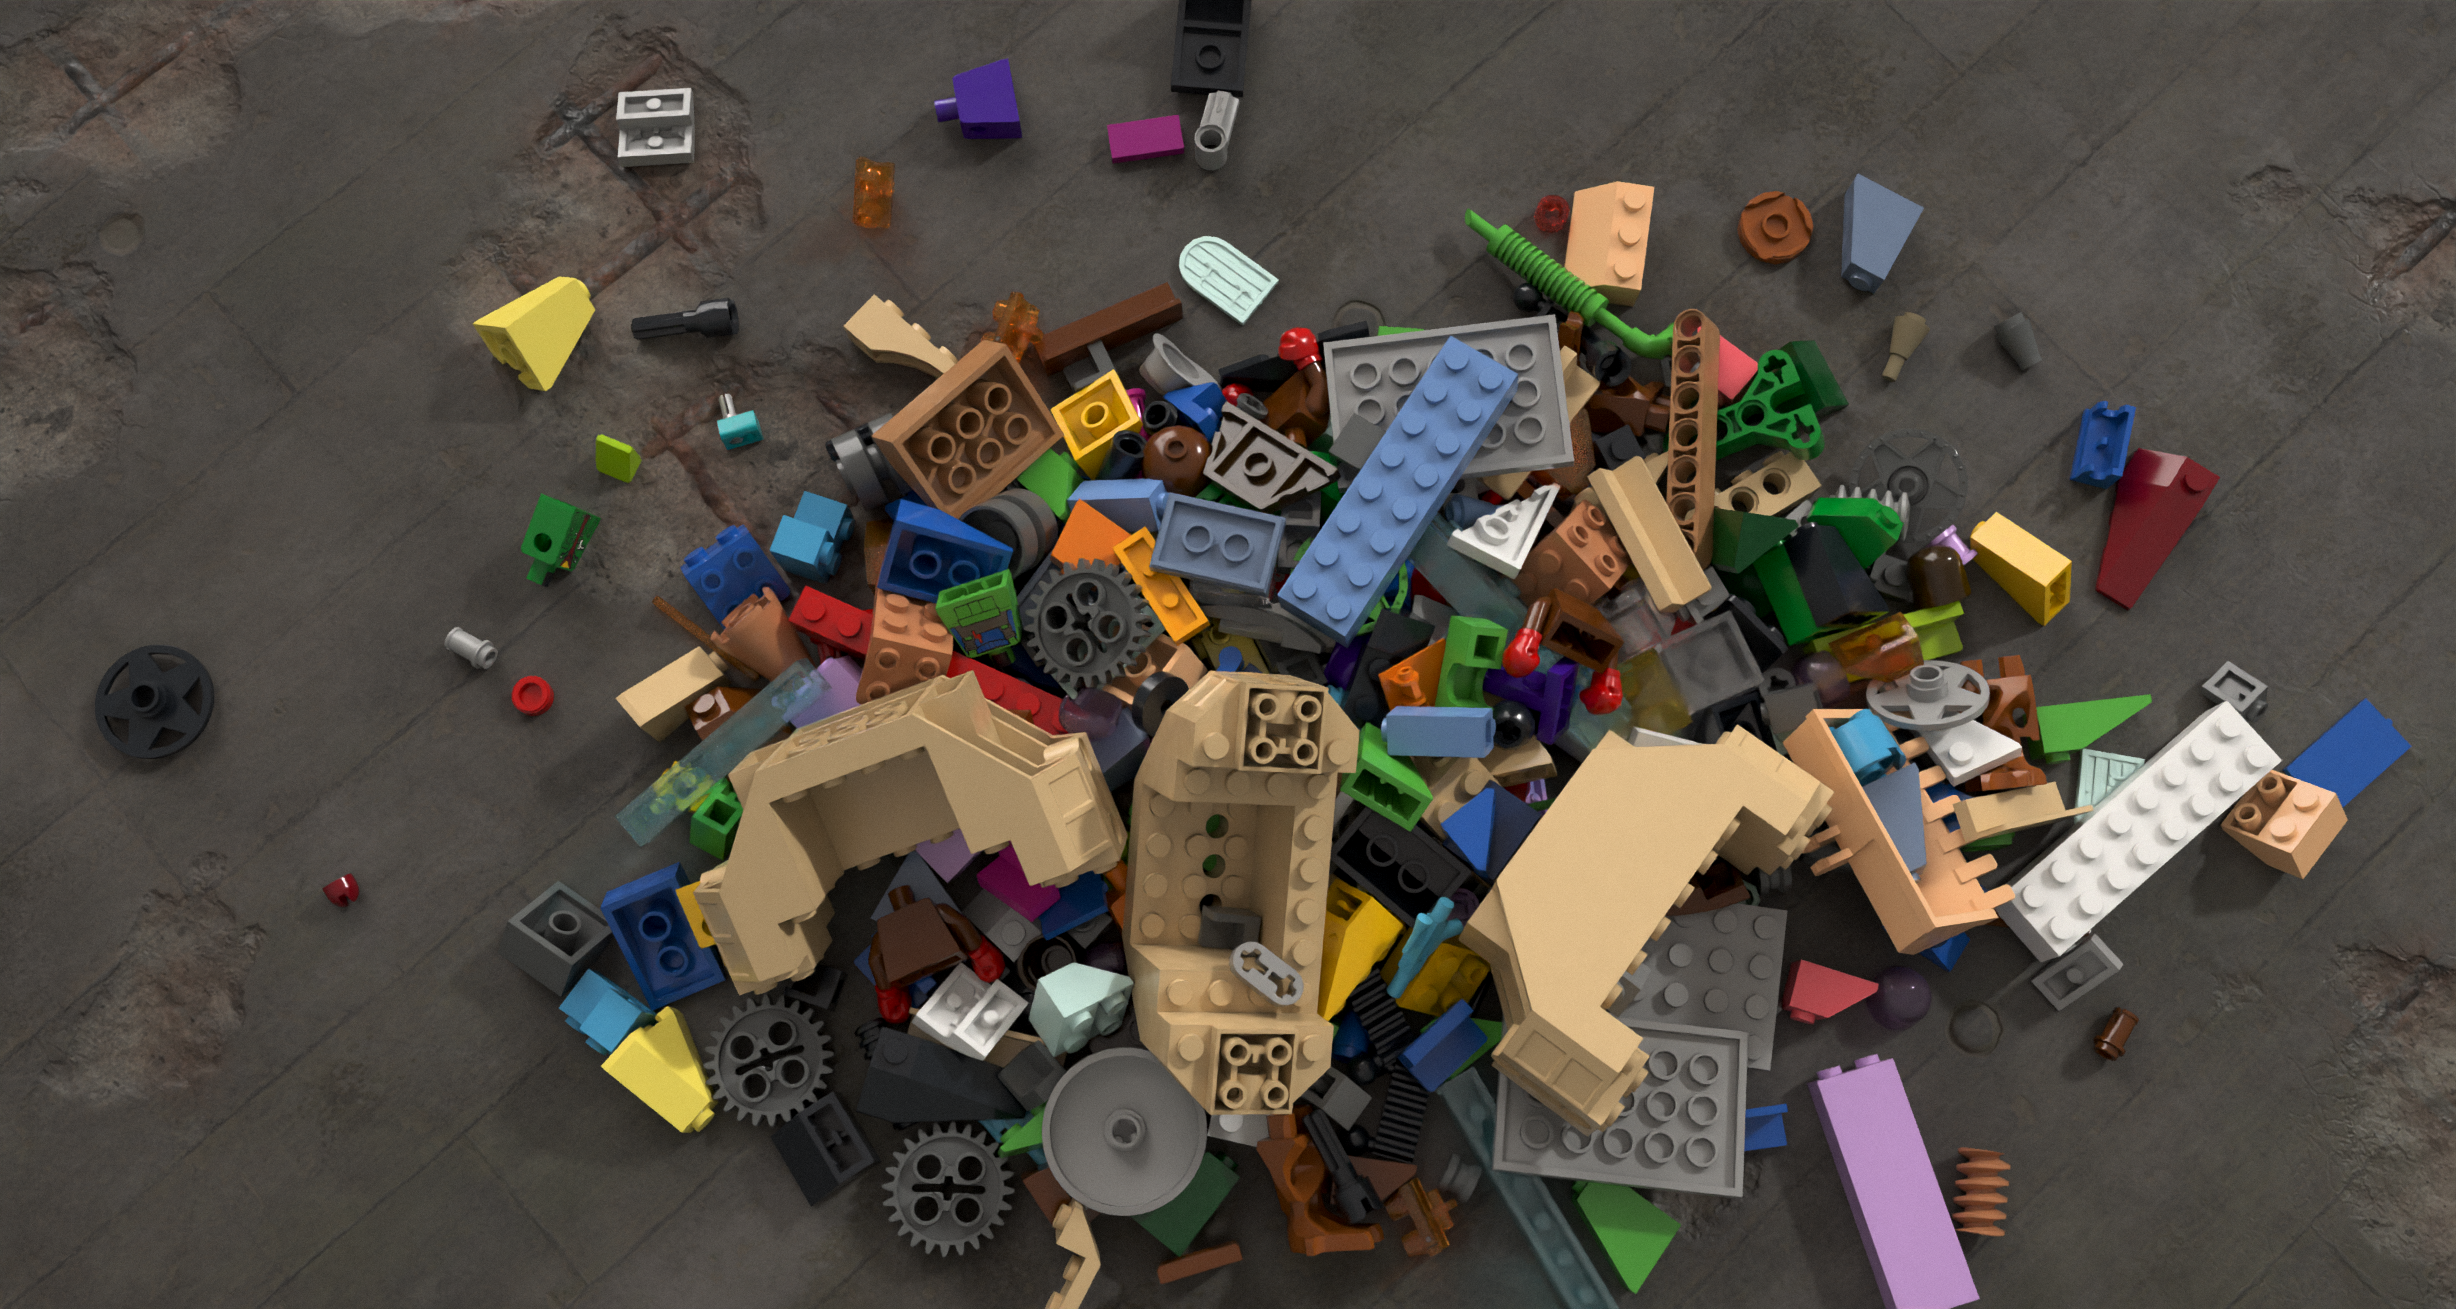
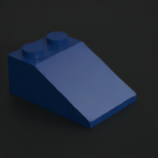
[877,499,1013,603]
[600,862,726,1011]

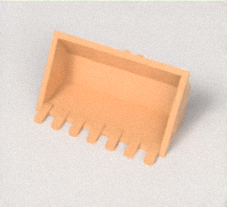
[1782,709,2015,955]

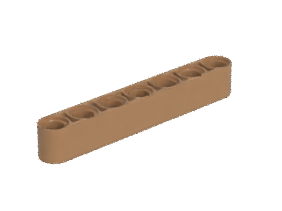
[1666,309,1720,570]

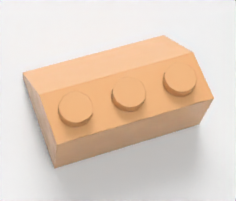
[1564,181,1654,307]

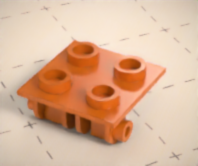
[1378,638,1446,711]

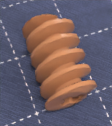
[1952,1147,2011,1237]

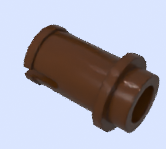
[2093,1007,2139,1061]

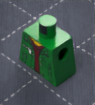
[521,493,601,587]

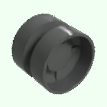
[831,412,913,512]
[959,488,1058,580]

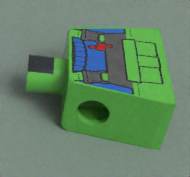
[935,569,1023,668]

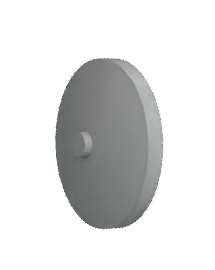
[1042,1047,1207,1216]

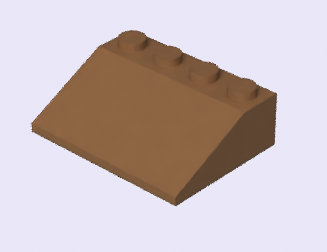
[871,340,1064,520]

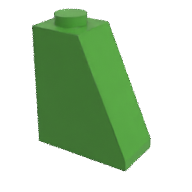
[1340,722,1433,832]
[1571,1180,1681,1294]

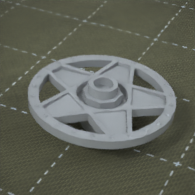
[1866,660,1990,731]

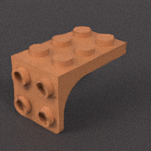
[1477,500,1632,636]
[856,574,953,705]

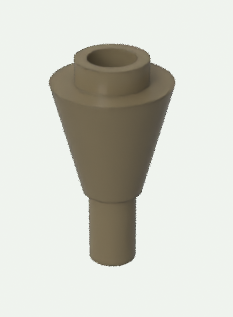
[1881,312,1930,382]

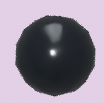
[1492,700,1535,750]

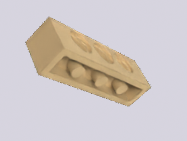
[1685,451,1822,551]

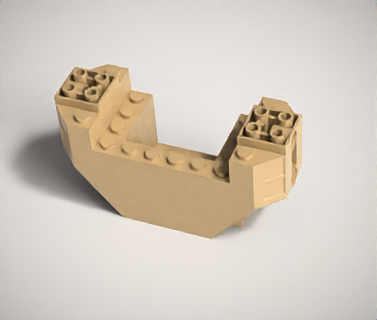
[693,670,1128,995]
[1122,671,1359,1115]
[1458,724,1834,1137]

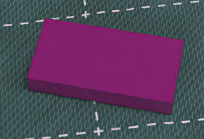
[1107,115,1184,164]

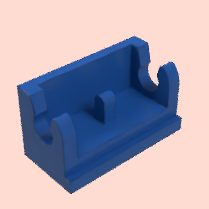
[2069,401,2136,489]

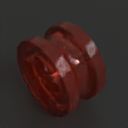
[1534,195,1570,233]

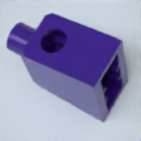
[934,58,1023,139]

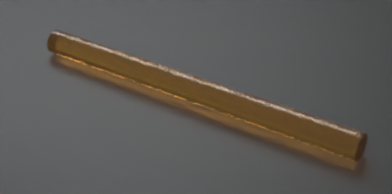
[652,596,761,682]

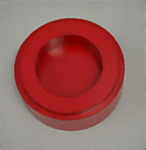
[512,676,554,716]

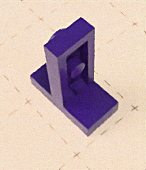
[1482,656,1580,745]

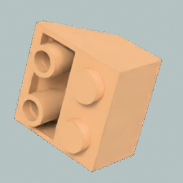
[2220,770,2348,879]

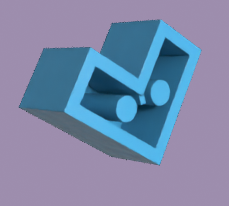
[769,491,855,584]
[559,968,658,1056]

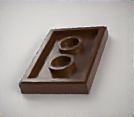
[1157,1239,1243,1284]

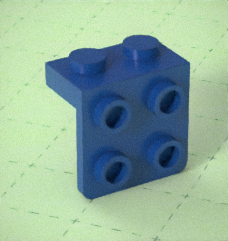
[680,524,790,630]

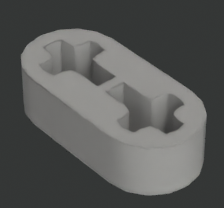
[1229,942,1304,1007]

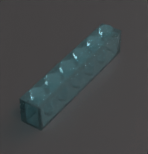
[614,658,832,847]

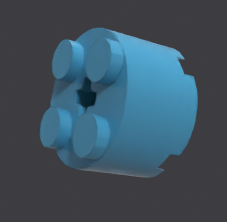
[1828,709,1906,787]

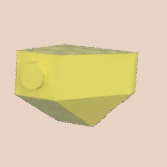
[473,277,595,391]
[601,1006,719,1133]

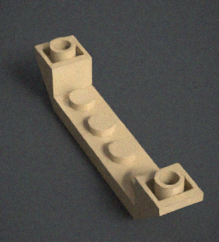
[1045,1198,1101,1309]

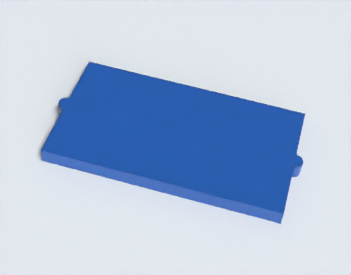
[2283,698,2412,808]

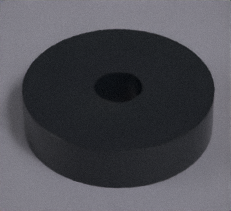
[1132,671,1189,737]

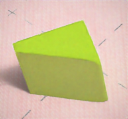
[596,434,642,483]

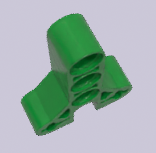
[1663,349,1825,461]

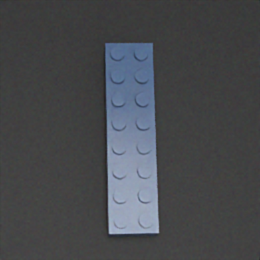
[1277,335,1518,648]

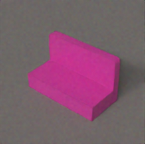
[977,840,1061,922]

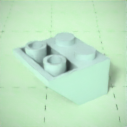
[1029,962,1134,1057]

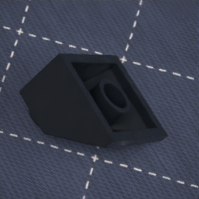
[1692,691,1778,752]

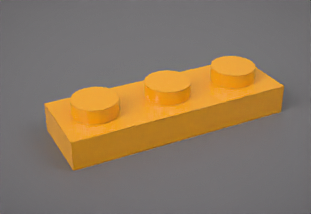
[1112,526,1210,646]

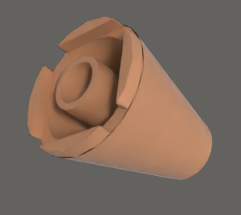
[710,587,817,694]

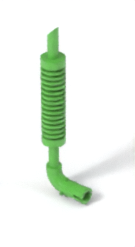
[1465,209,1674,360]

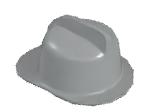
[1139,333,1222,396]

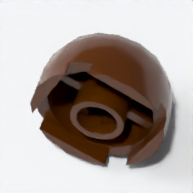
[1141,425,1213,498]

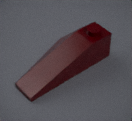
[2095,448,2220,611]

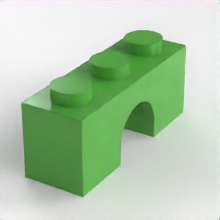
[1435,615,1508,710]

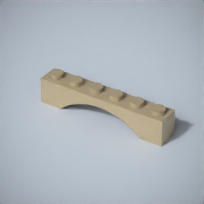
[843,294,958,379]

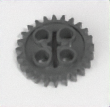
[1024,558,1152,688]
[703,994,837,1127]
[882,1121,1015,1257]

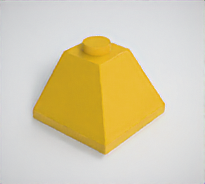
[1051,369,1143,480]

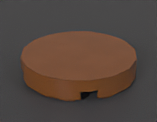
[1737,191,1813,264]

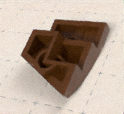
[1665,859,1751,916]

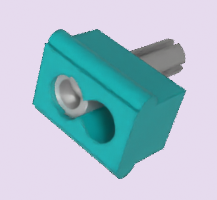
[717,394,764,450]

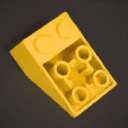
[1317,878,1404,1021]

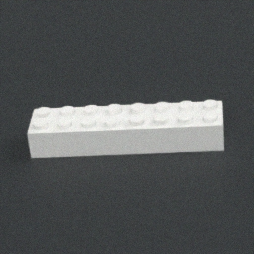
[1995,701,2282,962]

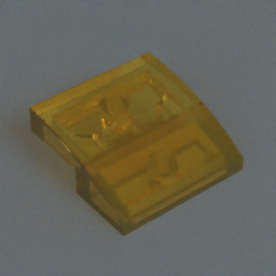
[1583,648,1693,742]

